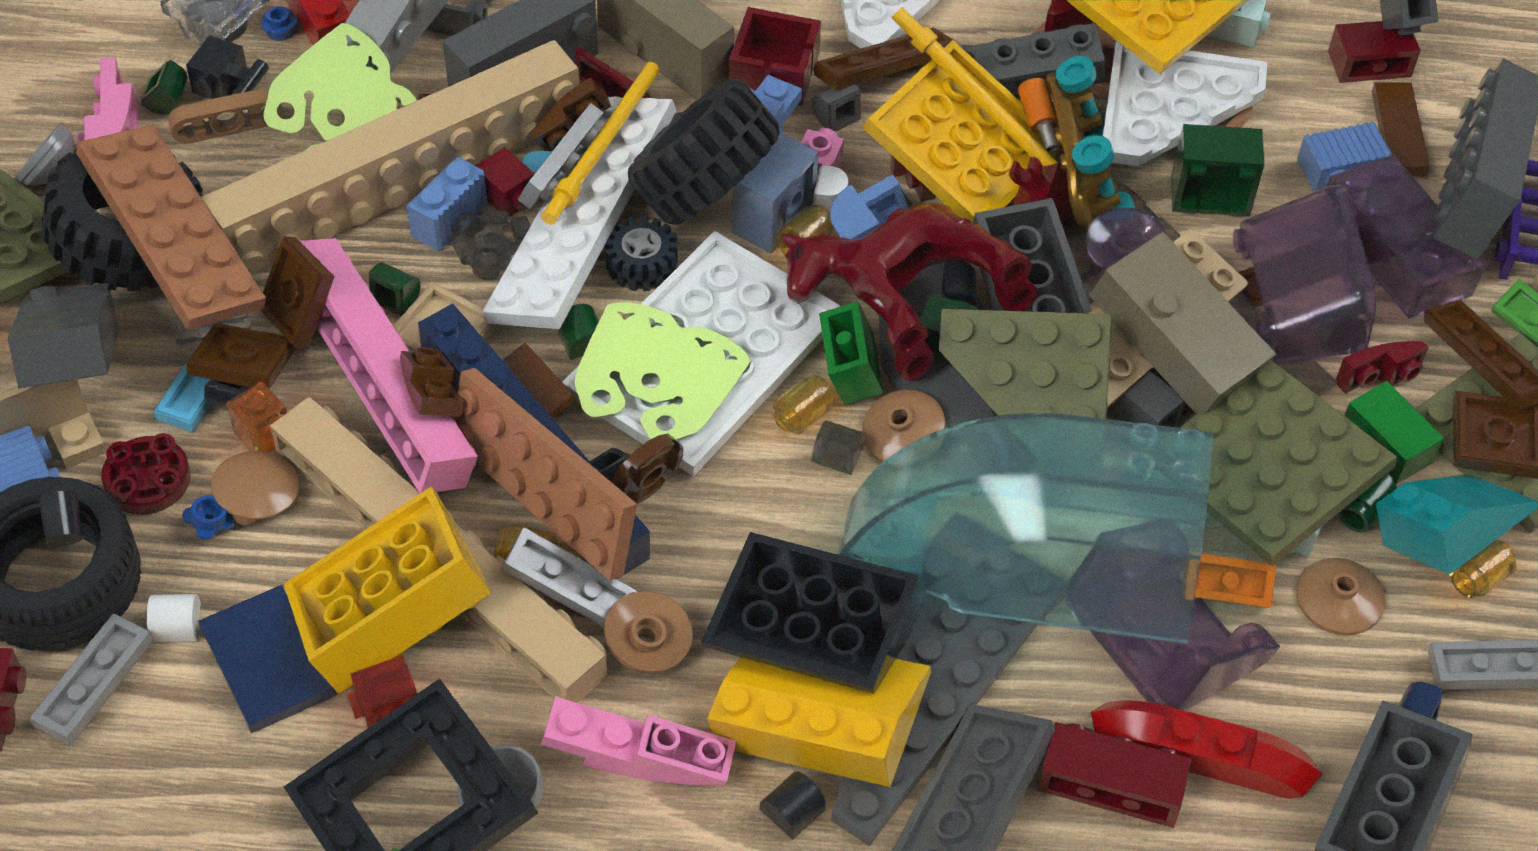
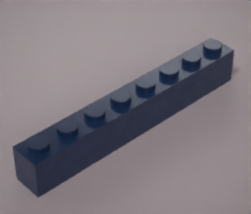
[418,303,650,579]

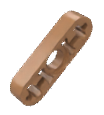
[168,88,283,143]

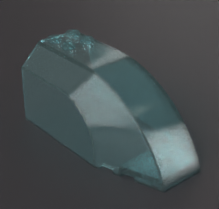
[838,413,1214,644]

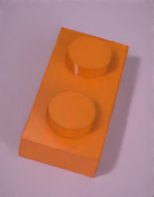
[1181,552,1277,608]

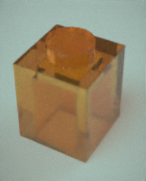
[226,381,287,452]

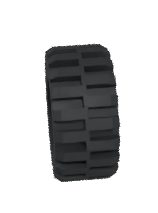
[627,79,780,225]
[42,148,203,292]

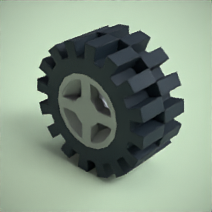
[605,216,678,292]

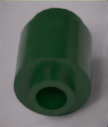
[1338,474,1397,532]

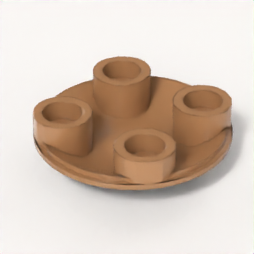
[211,451,299,525]

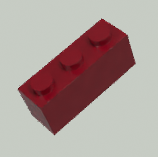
[1037,722,1192,828]

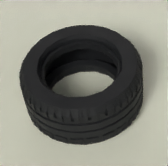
[0,477,141,651]

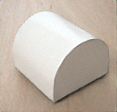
[813,165,848,221]
[147,594,201,642]

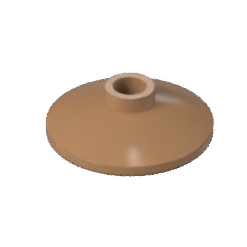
[862,389,946,466]
[1296,558,1385,635]
[604,591,693,674]

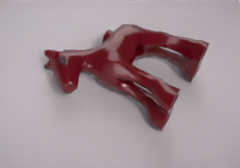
[782,203,1037,382]

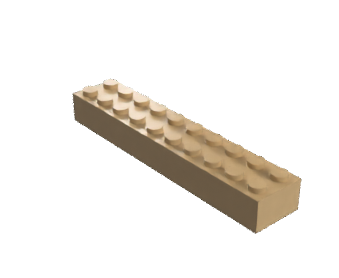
[201,40,579,274]

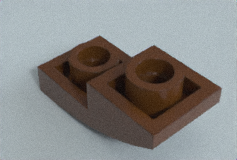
[531,77,611,151]
[503,342,576,419]
[400,347,464,417]

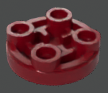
[101,433,191,514]

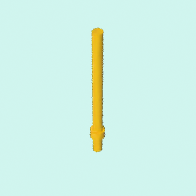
[892,7,1063,169]
[541,62,660,225]

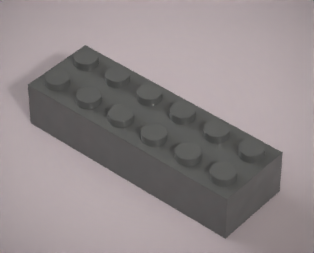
[1433,58,1538,260]

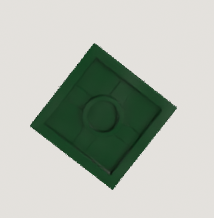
[1171,124,1265,217]

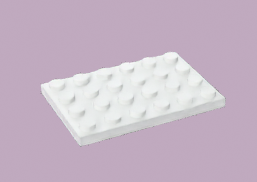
[562,231,841,477]

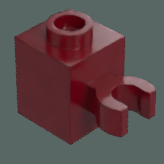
[1009,157,1071,225]

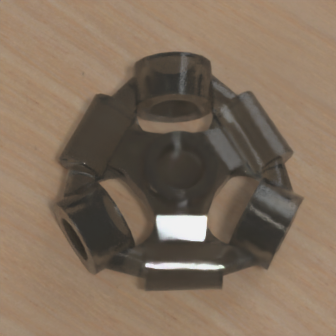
[452,209,531,280]

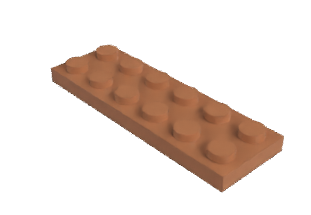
[76,124,266,330]
[455,368,637,581]

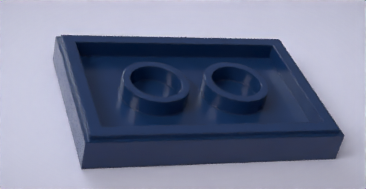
[198,585,336,733]

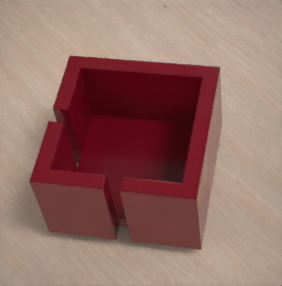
[729,7,821,106]

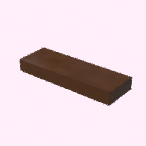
[1371,82,1430,176]

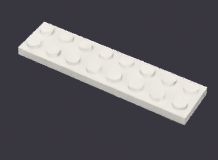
[482,97,676,329]

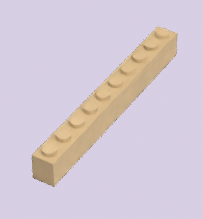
[270,396,607,703]

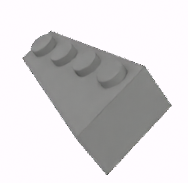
[345,0,449,74]

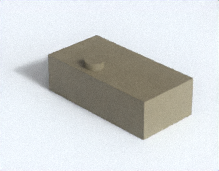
[597,0,734,100]
[1089,232,1276,415]

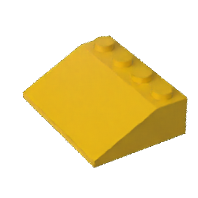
[284,486,491,694]
[707,657,931,787]

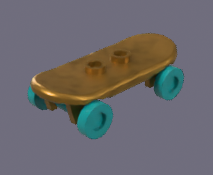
[1045,56,1136,230]

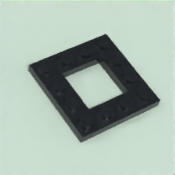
[284,678,538,851]

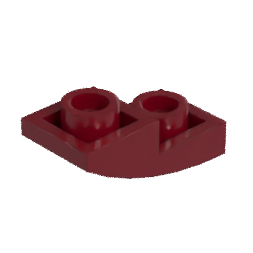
[1335,341,1429,394]

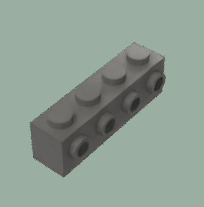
[960,23,1105,98]

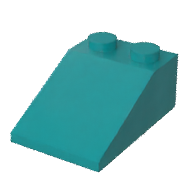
[1376,474,1538,575]

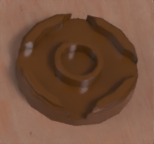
[611,433,683,504]

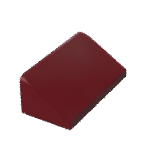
[575,48,650,98]

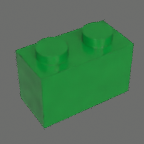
[819,301,884,405]
[1344,381,1444,485]

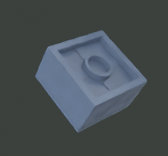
[732,132,818,254]

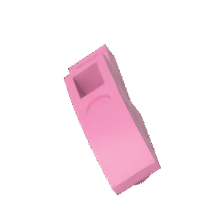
[78,57,139,142]
[541,696,736,786]

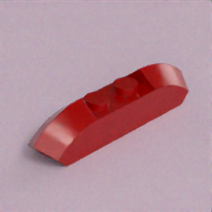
[1091,700,1322,799]

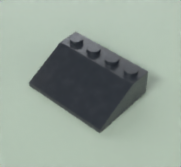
[701,532,922,694]

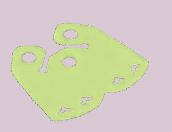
[264,23,417,149]
[574,302,751,439]

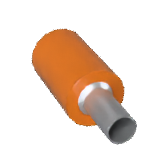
[1018,78,1059,152]

